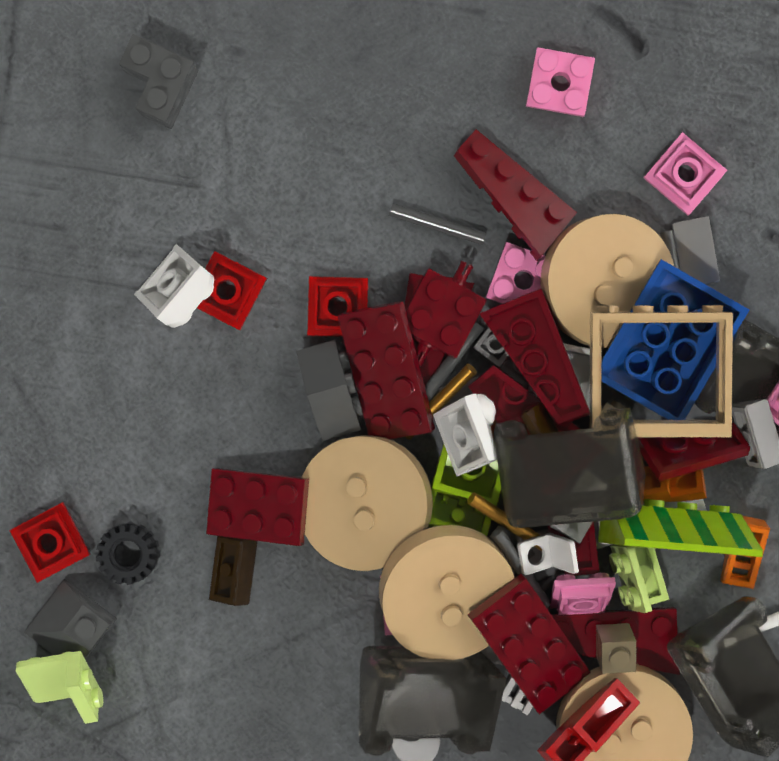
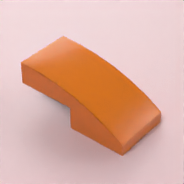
[632,466,707,502]

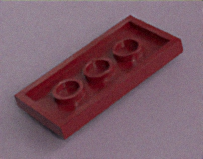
[338,301,435,439]
[468,574,591,714]

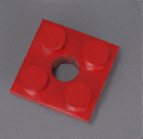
[197,251,268,331]
[307,276,368,337]
[9,502,91,583]

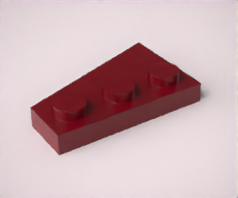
[632,423,750,482]

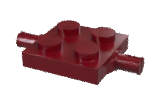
[406,261,487,367]

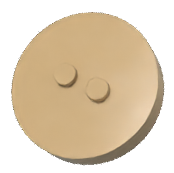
[540,214,674,348]
[302,435,433,571]
[379,525,515,661]
[556,664,693,761]

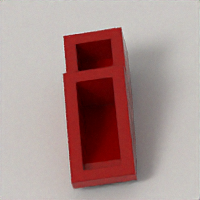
[537,678,640,761]

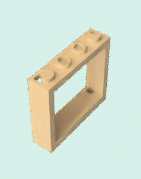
[590,305,733,437]

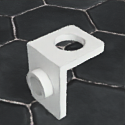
[517,533,579,575]

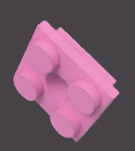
[526,47,595,117]
[643,132,728,216]
[486,242,545,304]
[550,573,616,615]

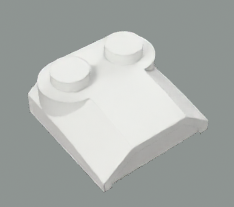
[134,244,214,328]
[433,393,497,476]

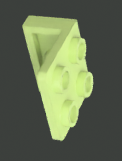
[609,544,669,613]
[16,651,103,724]

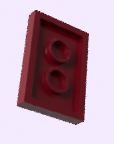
[206,468,309,546]

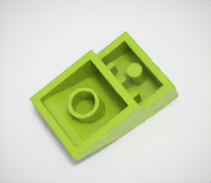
[428,438,513,536]

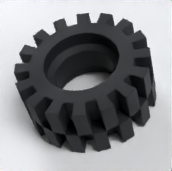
[96,523,160,585]

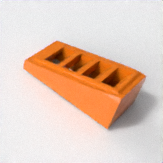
[720,516,770,589]

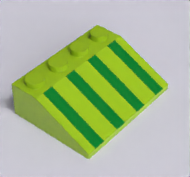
[598,496,763,557]

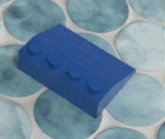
[601,259,749,420]

